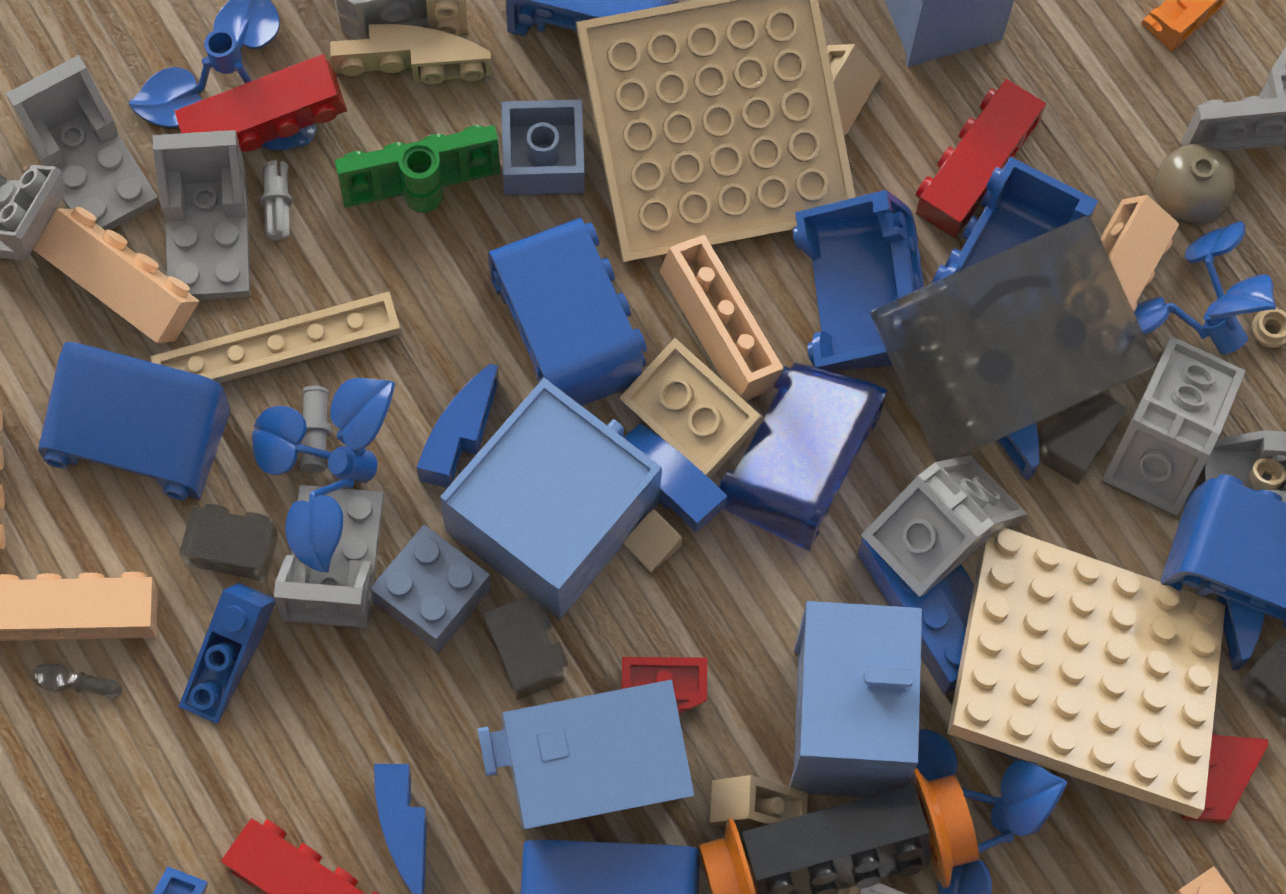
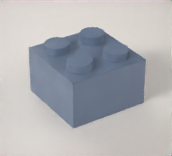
[501,100,584,195]
[370,525,492,653]

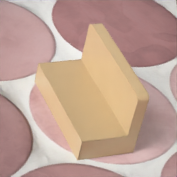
[827,44,881,135]

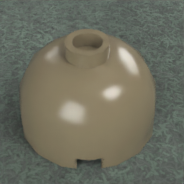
[1153,144,1236,226]

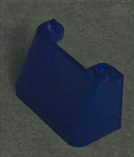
[719,362,888,552]

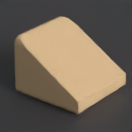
[623,509,682,573]

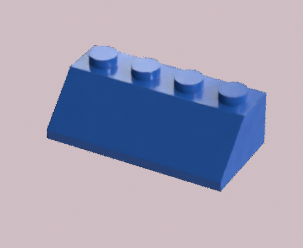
[857,538,974,695]

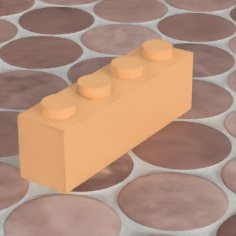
[1050,195,1179,357]
[33,207,200,343]
[660,234,784,401]
[0,572,158,641]

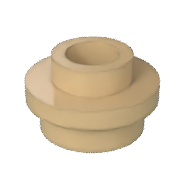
[1251,308,1286,348]

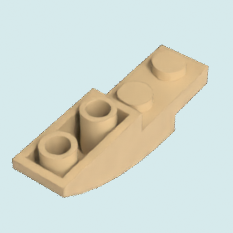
[330,24,492,84]

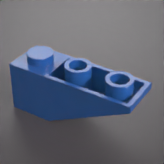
[178,583,275,724]

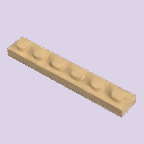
[150,292,401,383]

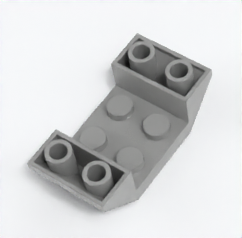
[0,165,66,261]

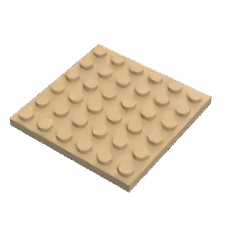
[576,0,856,262]
[947,528,1226,819]

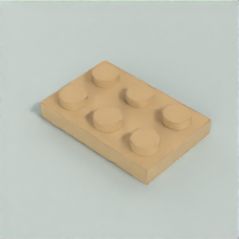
[620,338,765,479]

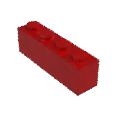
[174,54,347,152]
[915,79,1046,239]
[220,818,379,894]

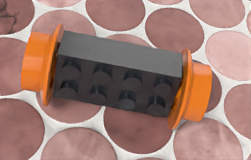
[698,768,979,894]

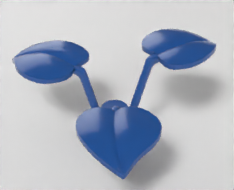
[129,0,317,151]
[1116,221,1276,355]
[252,378,395,573]
[908,729,1067,894]

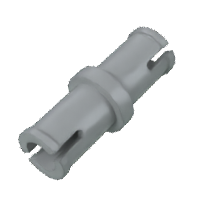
[300,386,331,473]

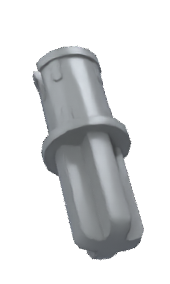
[260,160,292,241]

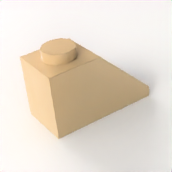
[709,775,808,832]

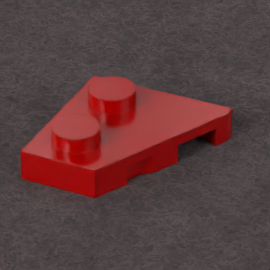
[622,657,707,715]
[1182,735,1268,824]

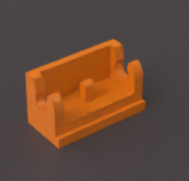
[1141,0,1226,52]

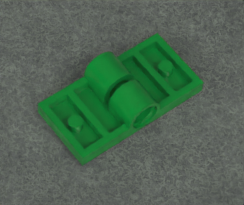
[335,125,500,213]

